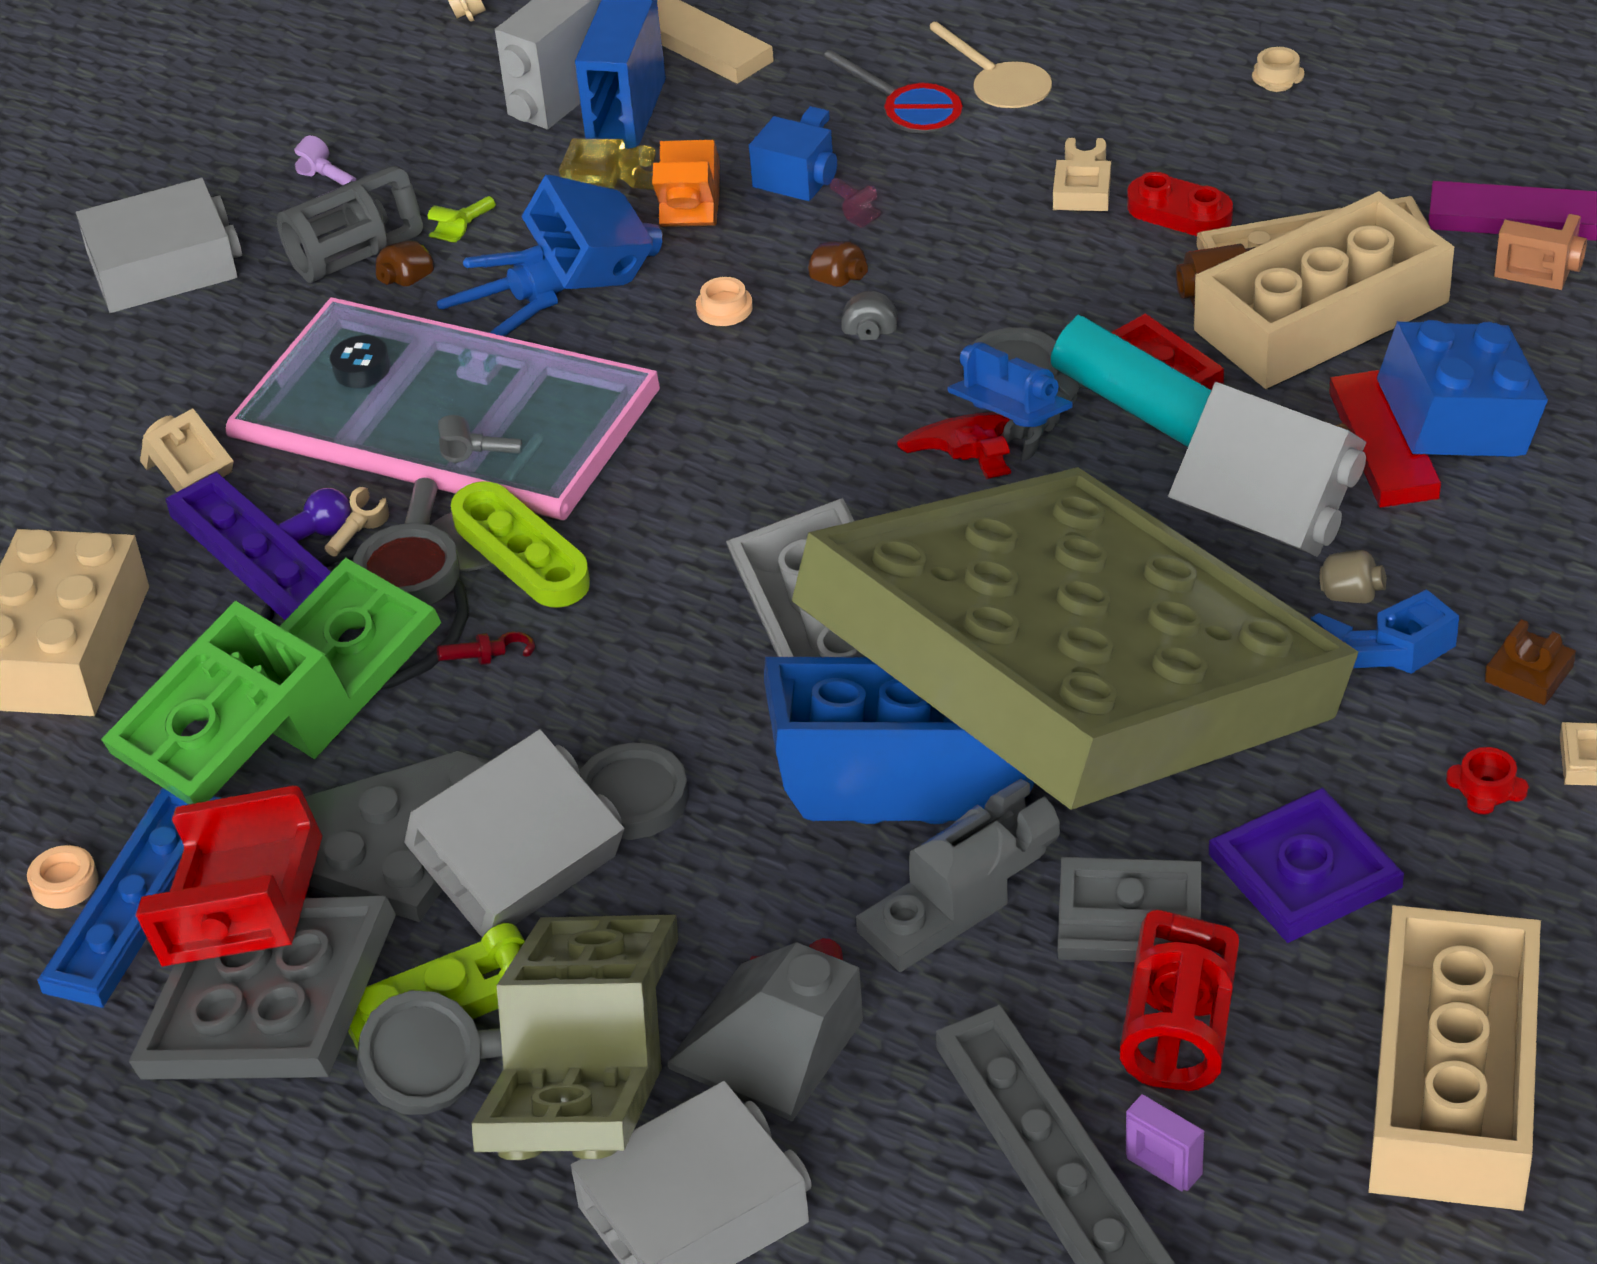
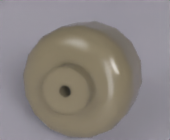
[1320,550,1387,603]

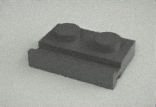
[1058,857,1201,962]

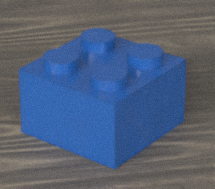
[1377,320,1548,457]

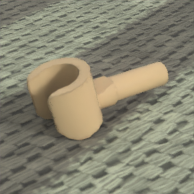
[325,487,389,556]

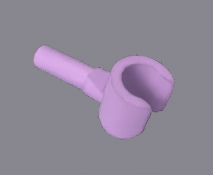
[294,135,357,185]

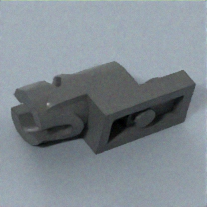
[856,779,1060,972]

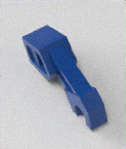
[1311,589,1459,674]

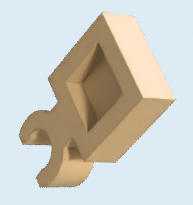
[1053,138,1111,211]

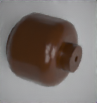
[375,241,434,286]
[808,241,868,287]

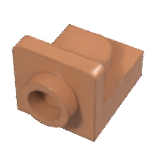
[1494,214,1587,290]

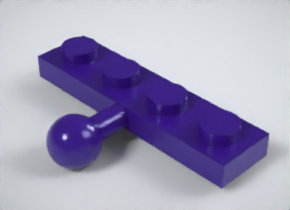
[165,472,352,620]

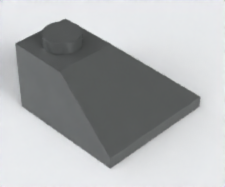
[667,942,863,1121]

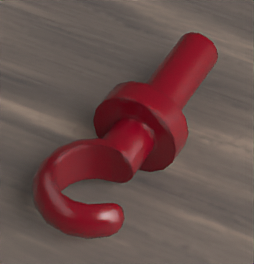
[437,631,535,665]

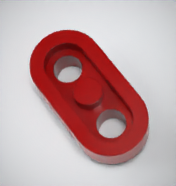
[1127,172,1233,236]

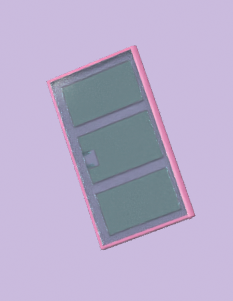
[226,297,660,520]

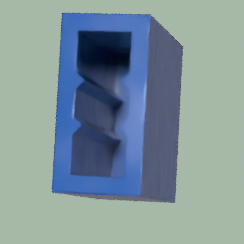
[575,0,666,150]

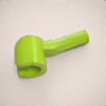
[427,196,495,243]

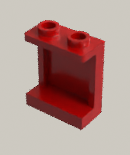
[136,786,323,967]

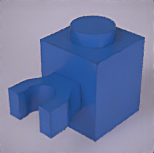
[749,106,837,201]

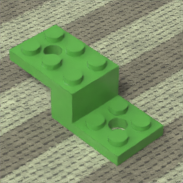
[101,557,441,804]

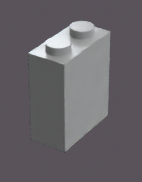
[495,0,601,129]
[76,178,242,313]
[1168,382,1366,557]
[404,729,625,938]
[571,1081,811,1264]

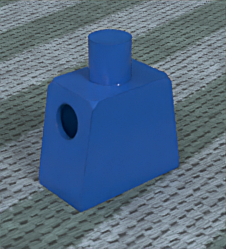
[521,175,662,289]

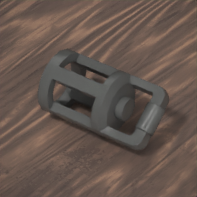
[277,166,423,283]

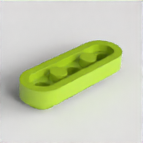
[451,481,590,608]

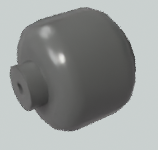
[841,291,898,340]

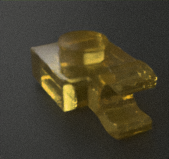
[559,138,656,190]

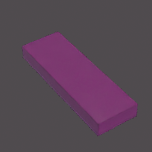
[1428,181,1597,241]

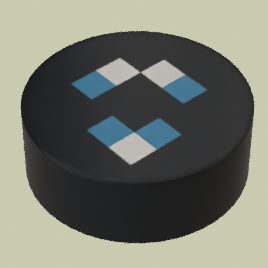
[330,335,391,388]

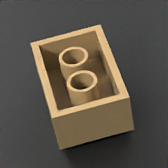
[0,529,149,716]

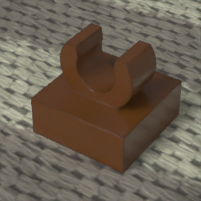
[1485,619,1576,706]

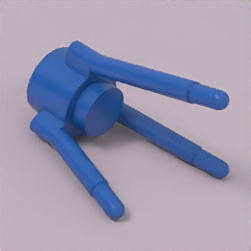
[437,245,564,337]

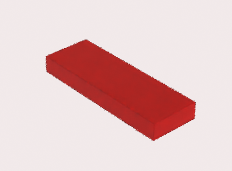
[1329,370,1441,508]

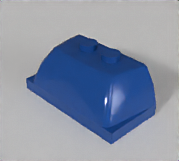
[764,657,1034,824]

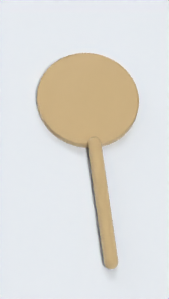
[930,22,1052,108]

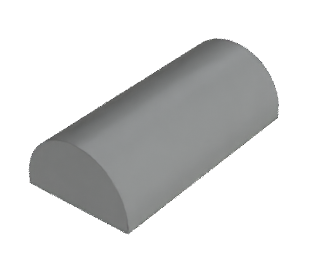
[726,498,866,657]

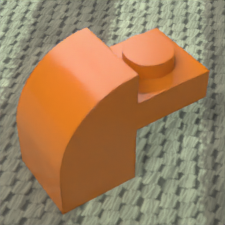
[652,140,720,227]

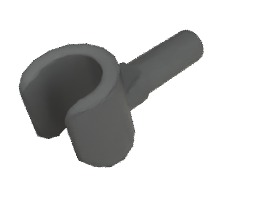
[438,415,522,463]

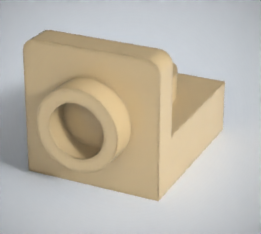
[140,408,234,492]

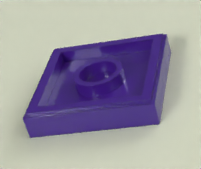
[1209,787,1404,943]

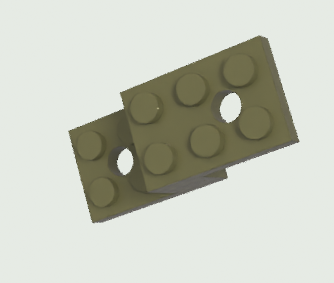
[471,915,678,1160]

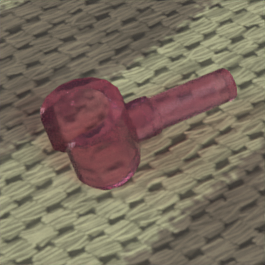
[830,178,881,228]

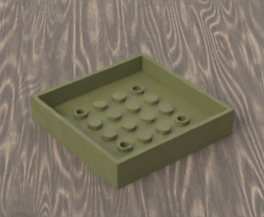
[792,467,1359,810]

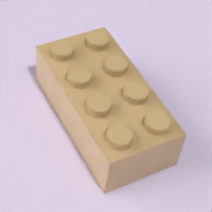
[1194,191,1454,389]
[1368,905,1541,1211]

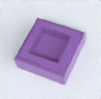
[1126,1094,1204,1191]

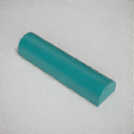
[1051,314,1212,447]

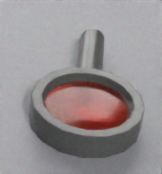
[353,478,460,605]

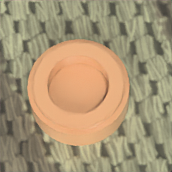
[27,845,98,909]

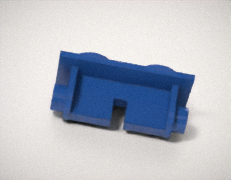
[948,342,1073,427]

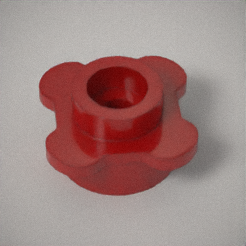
[1446,747,1529,814]

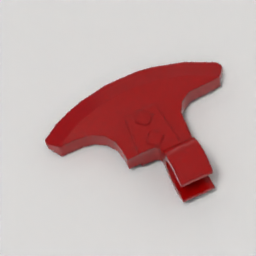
[897,412,1011,479]

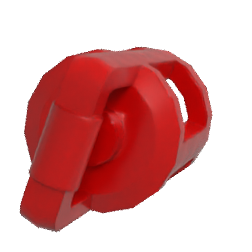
[1120,910,1239,1091]

